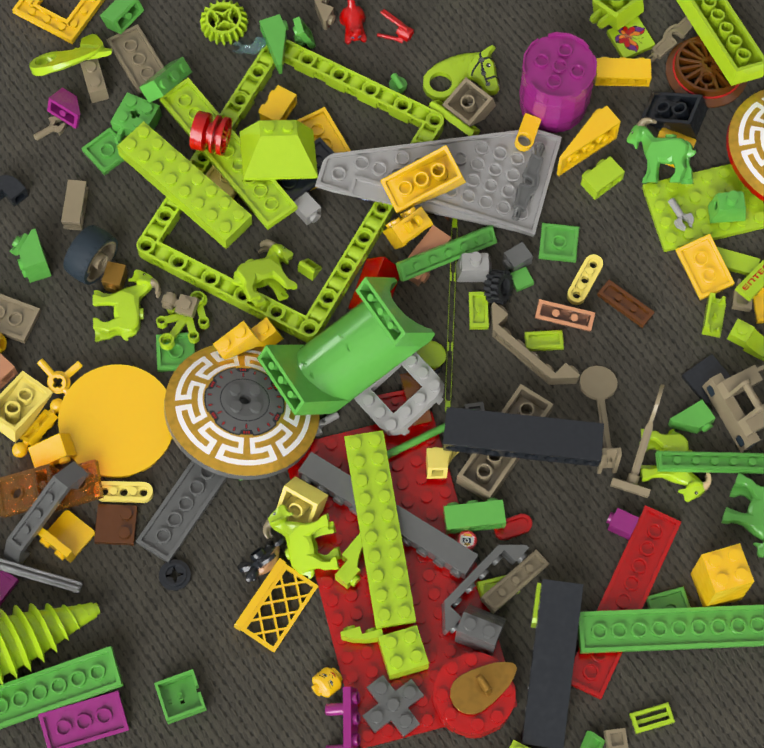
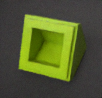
[298,258,322,281]

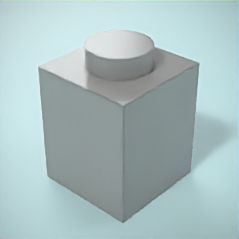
[294,192,321,225]

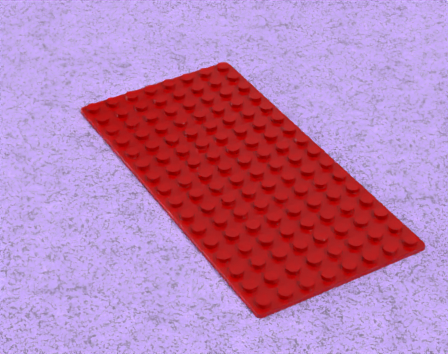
[288,411,517,748]

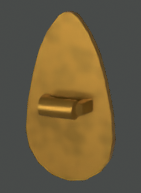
[450,662,517,715]

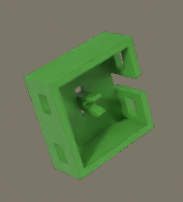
[154,669,207,724]

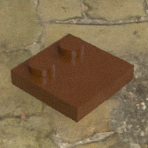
[94,504,138,545]

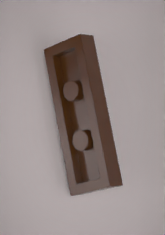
[597,279,655,329]

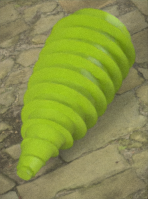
[0,602,100,686]

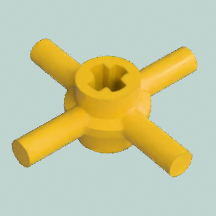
[37,358,83,395]

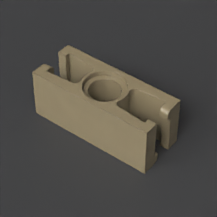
[61,180,89,230]

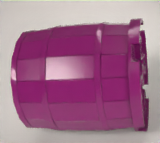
[519,32,597,133]

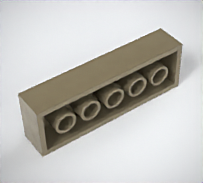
[456,384,554,501]

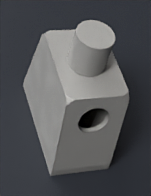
[456,252,492,282]

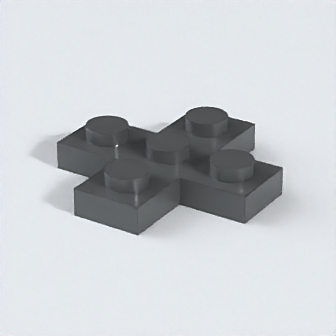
[362,675,424,738]

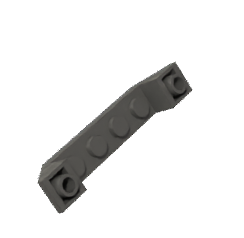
[3,461,89,564]
[441,545,529,635]

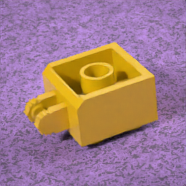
[382,206,433,249]

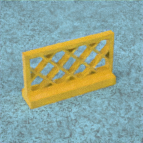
[234,558,318,652]

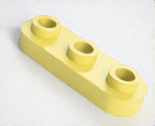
[567,254,603,305]
[94,481,154,503]

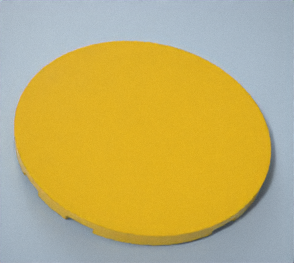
[58,364,173,478]

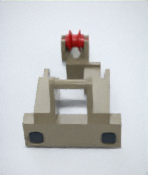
[702,365,764,453]

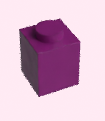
[606,508,639,540]

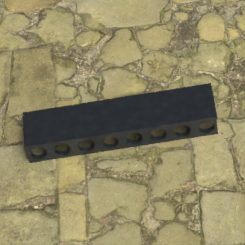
[443,407,604,467]
[521,579,584,748]

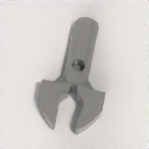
[668,198,694,231]
[315,412,340,437]

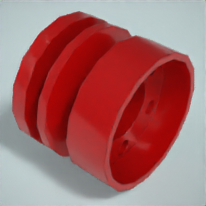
[189,111,232,156]

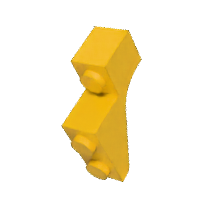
[213,317,284,360]

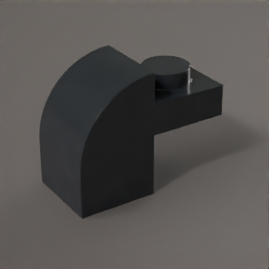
[0,175,29,207]

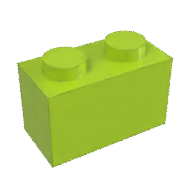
[581,156,625,200]

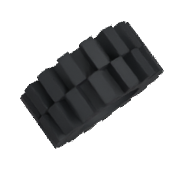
[483,269,513,304]

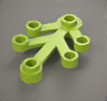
[156,291,210,350]

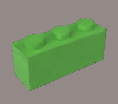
[139,57,192,103]
[443,498,506,535]

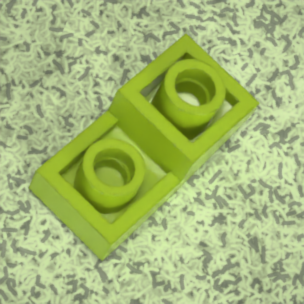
[340,625,383,643]

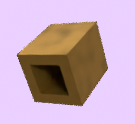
[101,261,128,293]

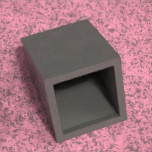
[455,604,507,656]

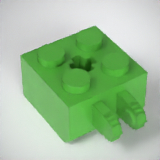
[111,92,162,144]

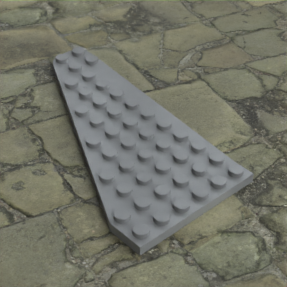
[315,130,562,237]

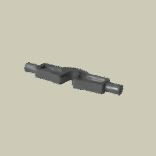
[512,145,544,221]

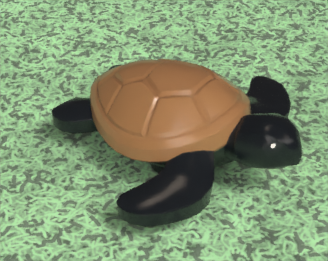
[237,537,286,583]

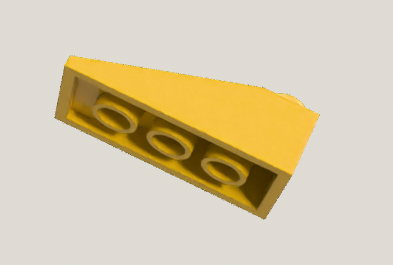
[557,106,621,176]
[380,145,466,213]

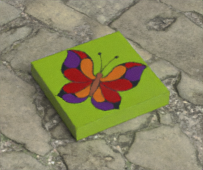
[606,17,655,58]

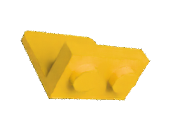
[38,510,95,563]

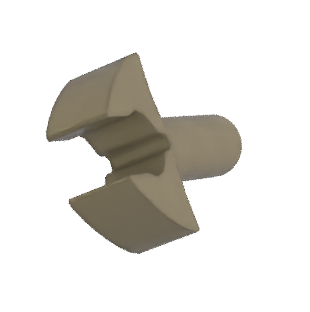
[34,116,67,141]

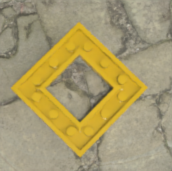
[12,0,105,44]

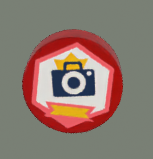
[457,530,477,550]

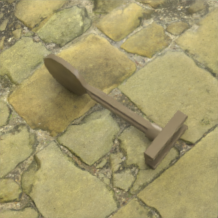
[579,366,622,474]
[610,384,664,498]

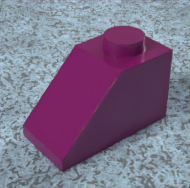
[47,88,80,129]

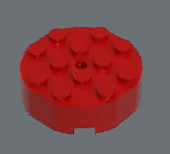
[433,652,516,738]

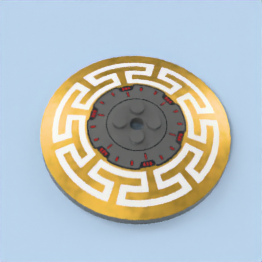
[164,345,320,480]

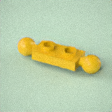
[12,398,62,458]

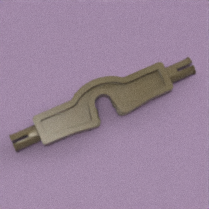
[646,17,694,64]

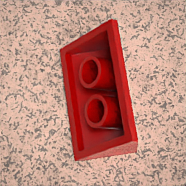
[348,257,399,310]

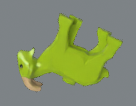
[639,429,712,502]

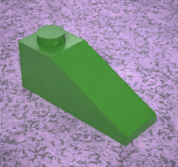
[259,14,289,74]

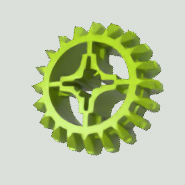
[200,0,248,46]

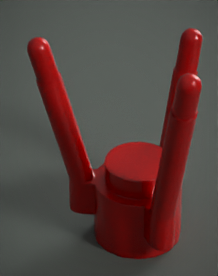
[377,9,414,44]

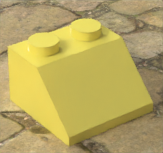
[276,476,328,523]

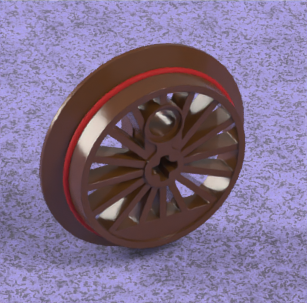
[665,36,747,108]

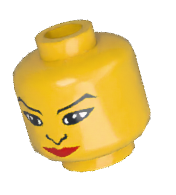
[312,667,342,698]

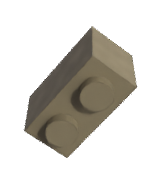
[80,58,109,103]

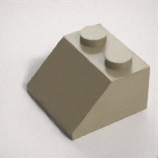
[442,77,496,127]

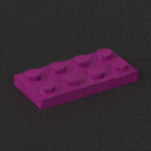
[38,690,129,748]

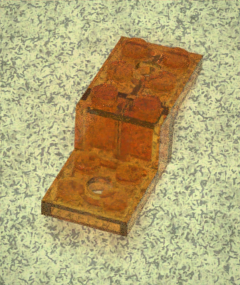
[0,459,104,518]

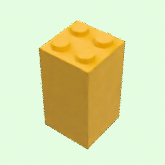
[690,543,754,607]

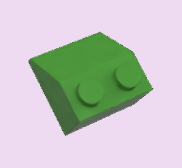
[17,229,52,283]

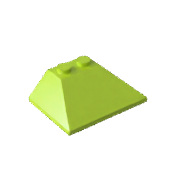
[239,120,318,180]

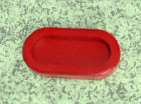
[494,513,532,541]

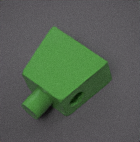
[708,190,746,223]

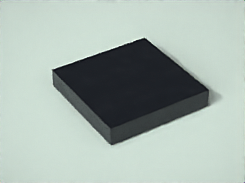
[682,354,731,405]

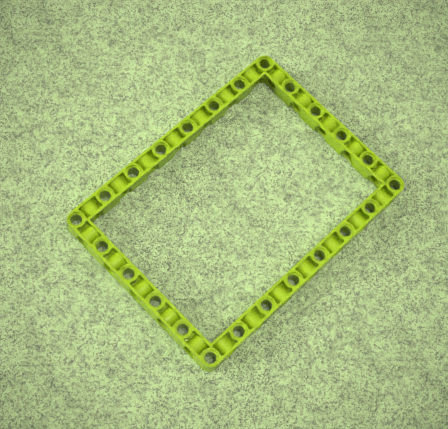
[136,40,444,343]

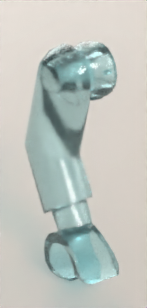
[232,37,266,55]

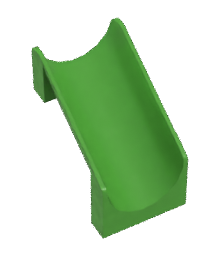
[257,277,435,415]

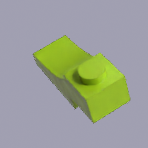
[727,319,764,361]
[335,533,363,589]

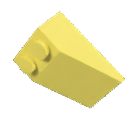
[0,371,53,443]

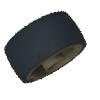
[63,225,118,285]

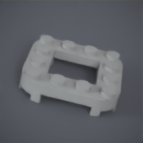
[354,352,445,436]

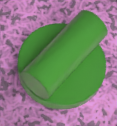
[389,73,407,93]

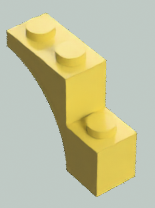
[426,447,459,479]

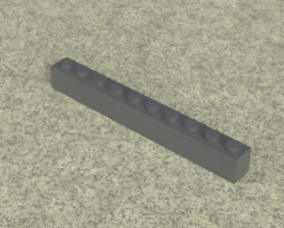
[298,452,478,579]

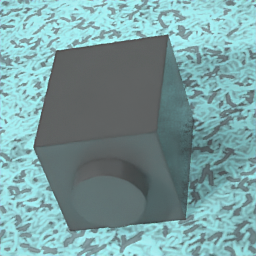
[502,242,533,272]

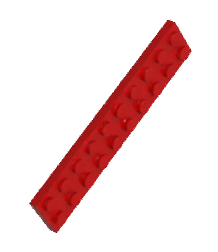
[571,505,681,700]

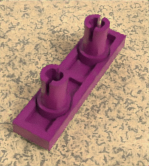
[325,687,361,748]

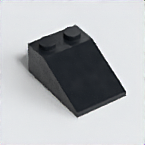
[640,91,708,137]

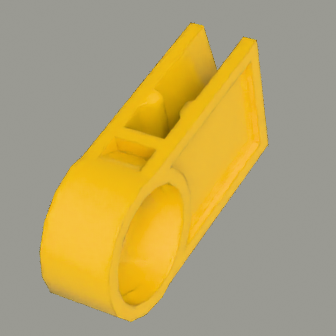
[514,113,541,152]

